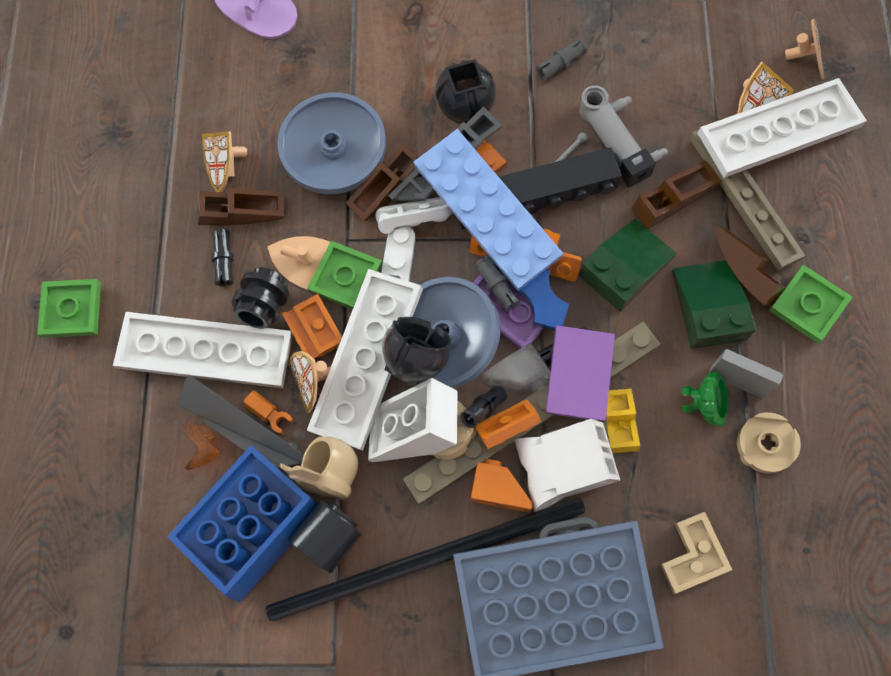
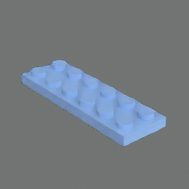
[414,129,563,291]

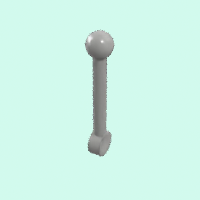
[551,132,588,163]

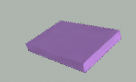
[473,260,545,353]
[545,326,615,422]

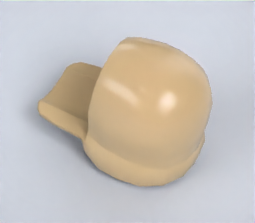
[280,436,358,500]

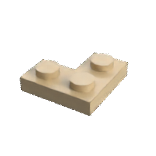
[660,512,732,594]

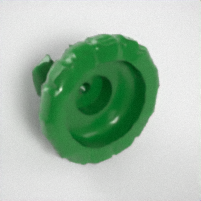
[681,371,729,427]

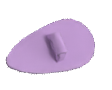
[214,0,298,39]

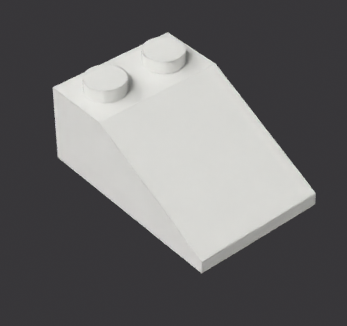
[368,378,457,462]

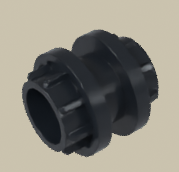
[232,267,289,329]

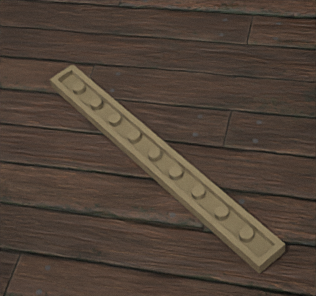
[403,321,661,505]

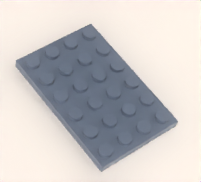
[453,521,663,676]

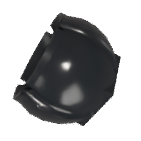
[435,59,496,124]
[382,316,451,387]

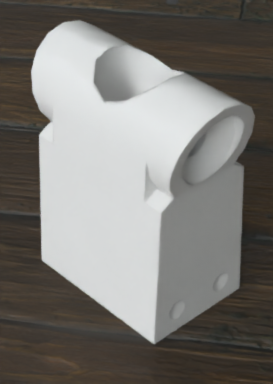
[515,419,621,512]

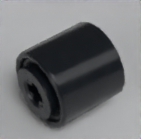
[288,500,362,574]

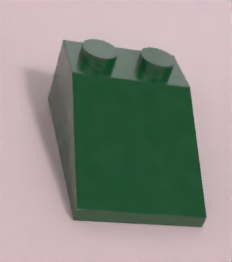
[579,219,677,312]
[672,260,756,349]

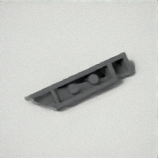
[388,107,503,203]
[178,374,304,470]

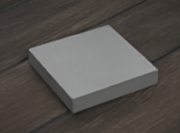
[708,349,783,399]

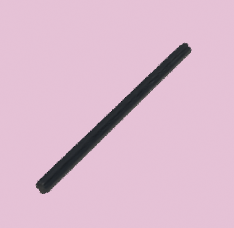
[266,498,585,621]

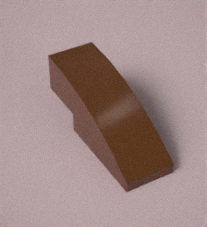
[346,143,419,221]
[632,160,722,229]
[198,188,284,226]
[715,226,786,306]

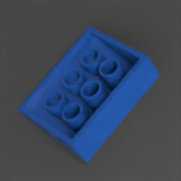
[167,445,317,603]

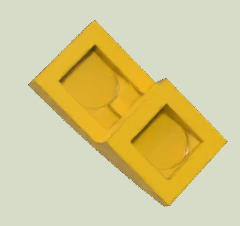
[605,388,640,453]

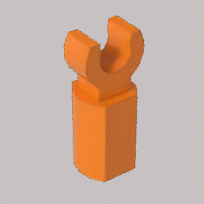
[243,391,294,435]

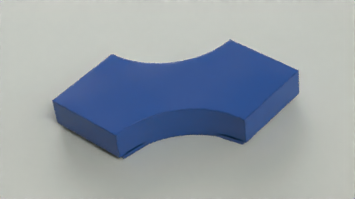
[514,269,569,331]

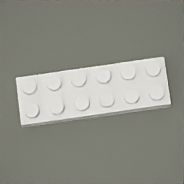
[697,78,867,178]
[307,269,423,451]
[113,312,293,389]

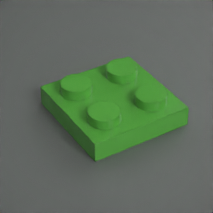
[307,241,382,310]
[769,265,852,344]
[37,279,101,338]

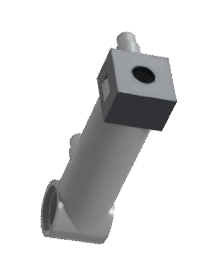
[579,85,668,188]

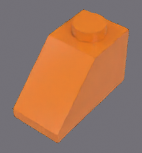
[471,459,532,513]

